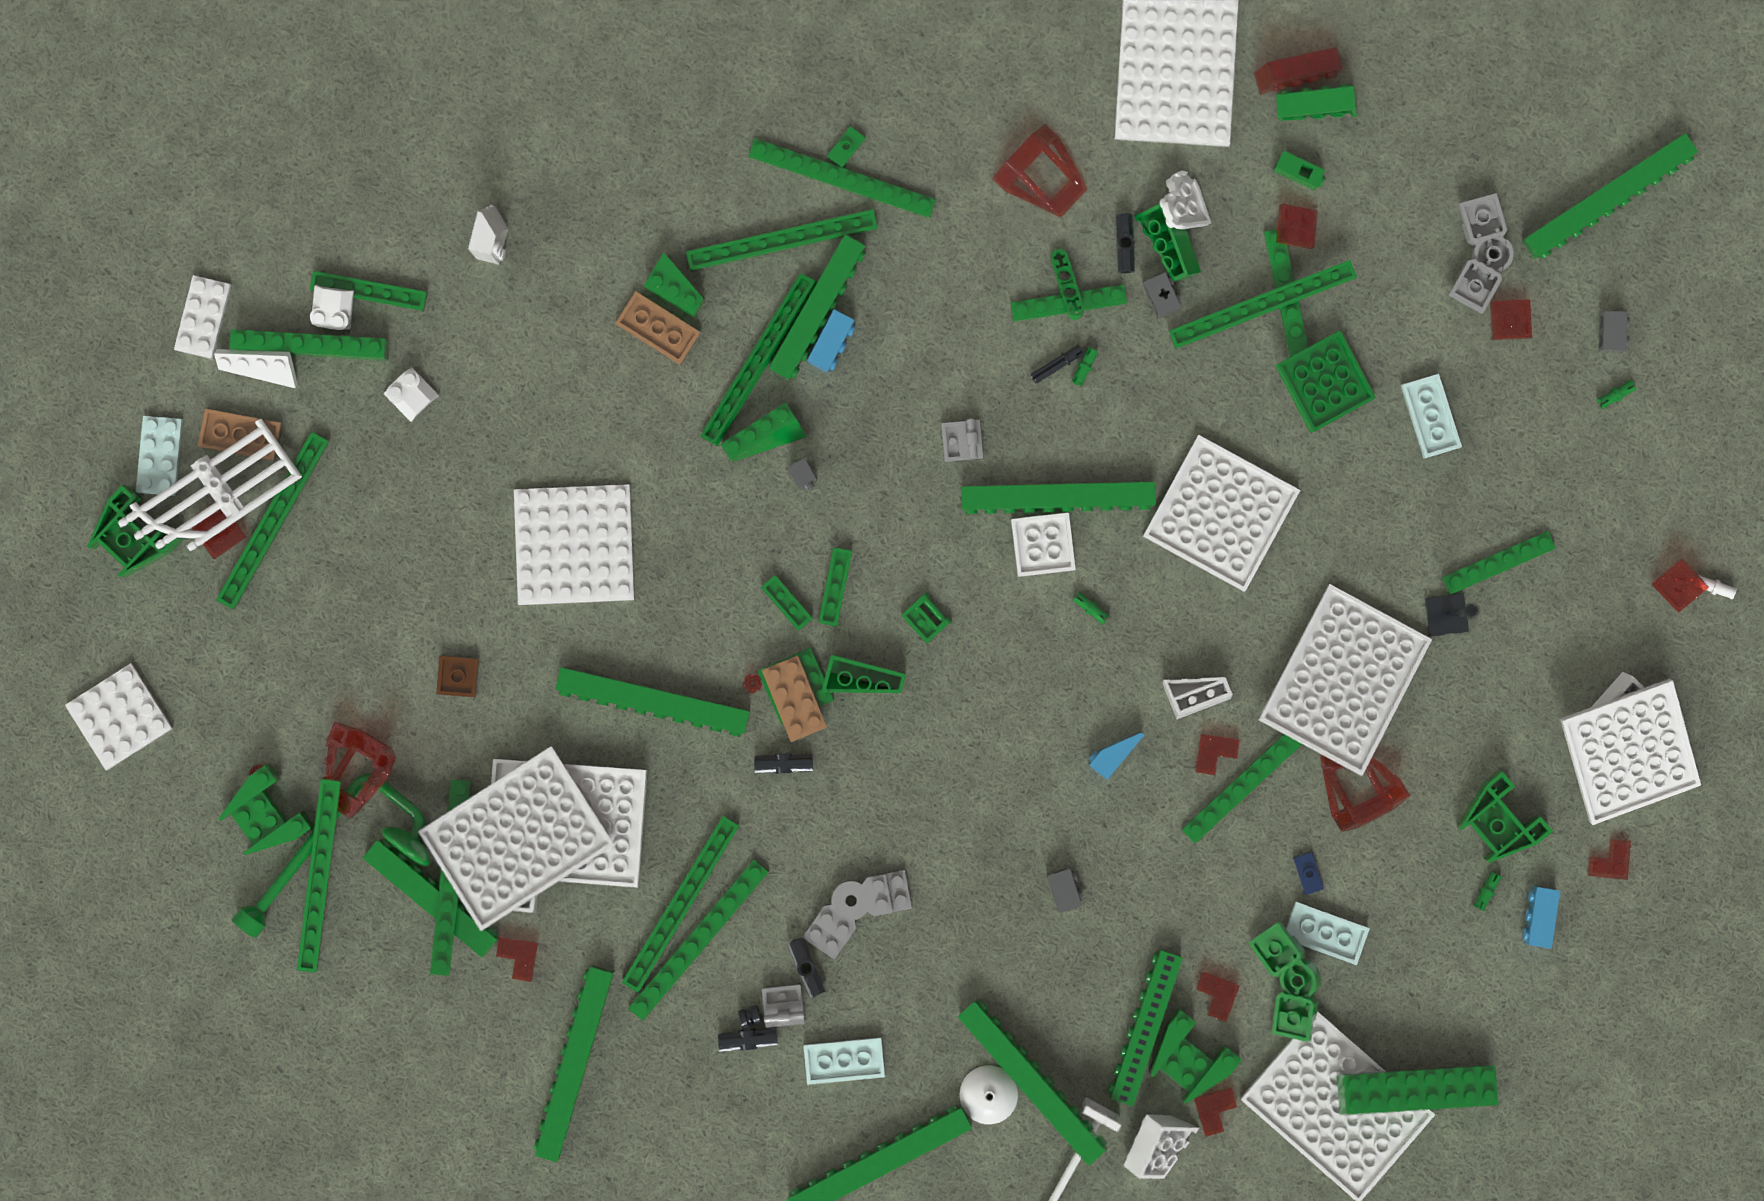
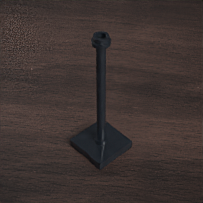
[1425,594,1479,637]

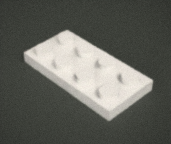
[174,275,231,359]

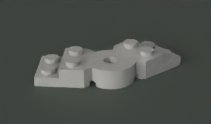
[1448,193,1514,314]
[802,870,912,960]

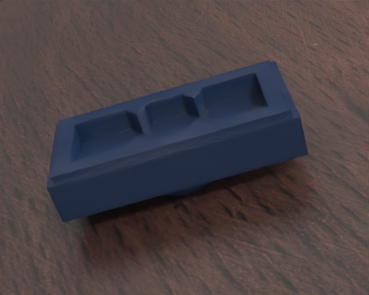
[1293,852,1324,895]

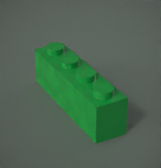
[1134,204,1201,281]
[721,402,807,462]
[821,655,906,693]

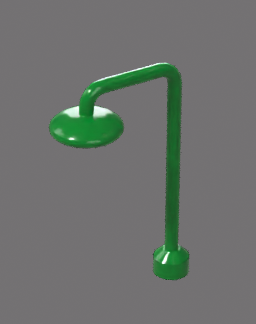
[231,773,430,938]

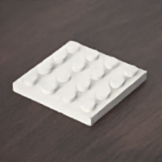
[65,663,173,770]

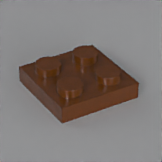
[436,656,479,697]

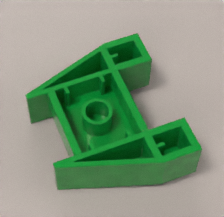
[87,485,185,577]
[218,763,315,855]
[1456,770,1553,863]
[1149,1008,1242,1104]

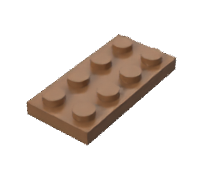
[615,292,701,365]
[198,409,282,461]
[762,656,827,742]

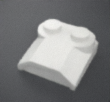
[310,285,354,330]
[384,367,439,422]

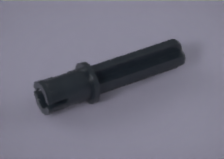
[1031,344,1084,383]

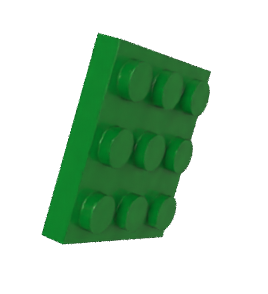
[757,648,834,724]

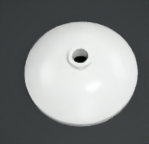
[960,1065,1018,1124]

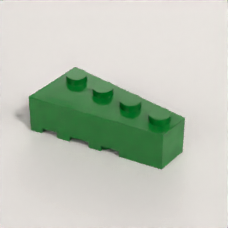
[1276,84,1358,121]

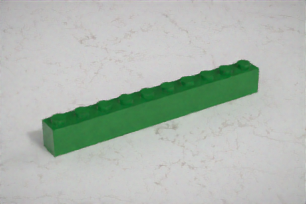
[1522,133,1698,259]
[961,482,1156,515]
[555,667,750,737]
[533,965,614,1162]
[958,999,1108,1166]
[788,1105,972,1201]

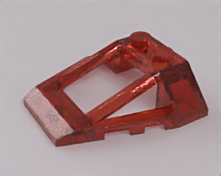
[992,124,1087,218]
[322,722,397,818]
[1320,755,1410,832]

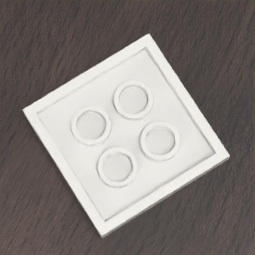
[1011,513,1076,577]

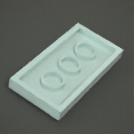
[1401,374,1462,459]
[136,416,183,496]
[1286,902,1369,965]
[804,1037,885,1085]

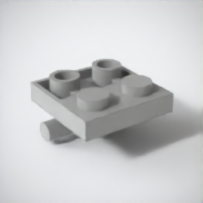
[941,419,983,462]
[762,984,805,1028]

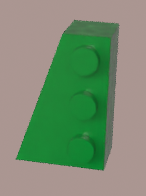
[644,253,705,318]

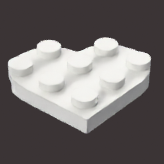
[1160,171,1211,229]

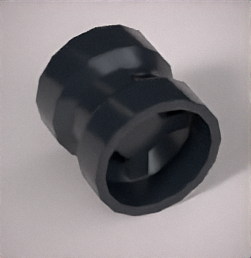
[738,1005,762,1029]

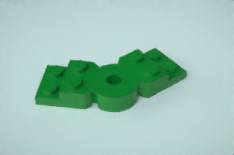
[1248,921,1321,1042]

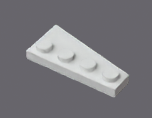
[214,349,297,388]

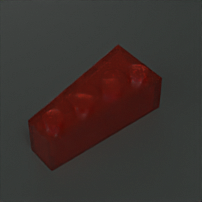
[1254,47,1343,95]

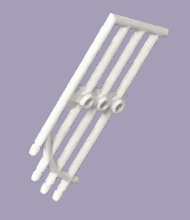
[118,419,302,551]

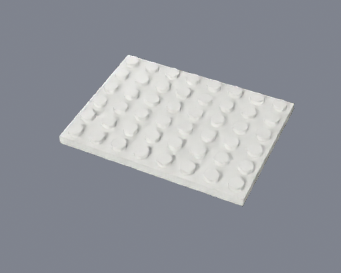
[1114,0,1238,147]
[1258,584,1432,776]
[418,746,614,931]
[491,759,647,887]
[1240,1011,1435,1201]

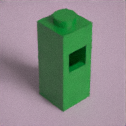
[1273,151,1326,191]

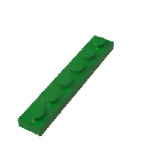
[309,271,428,312]
[1010,285,1127,322]
[1441,531,1556,595]

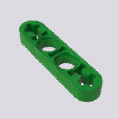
[1051,249,1084,320]

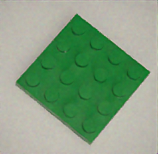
[1275,330,1376,434]

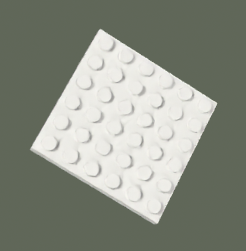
[1143,435,1300,592]
[514,485,634,605]
[1560,679,1701,825]

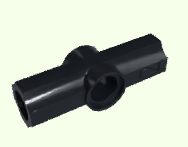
[1116,213,1135,274]
[754,754,813,774]
[787,937,826,998]
[718,1028,778,1052]

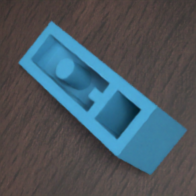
[1088,732,1144,780]

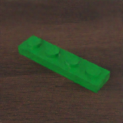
[818,547,852,627]

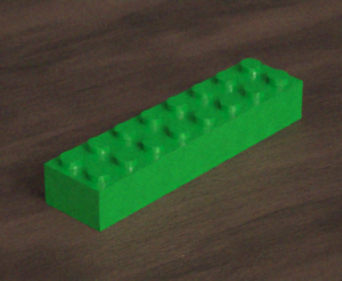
[1337,1065,1499,1115]

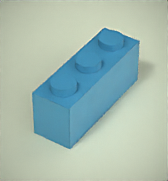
[807,310,856,373]
[1522,886,1560,949]

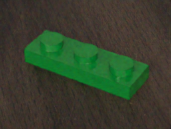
[760,575,813,631]

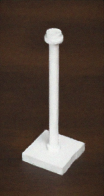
[1049,1097,1121,1201]

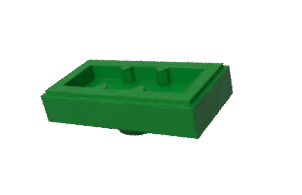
[827,126,866,168]

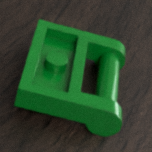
[901,592,952,644]

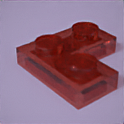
[1195,734,1240,775]
[1587,839,1631,880]
[496,937,538,982]
[1196,971,1240,1022]
[1194,1087,1237,1137]

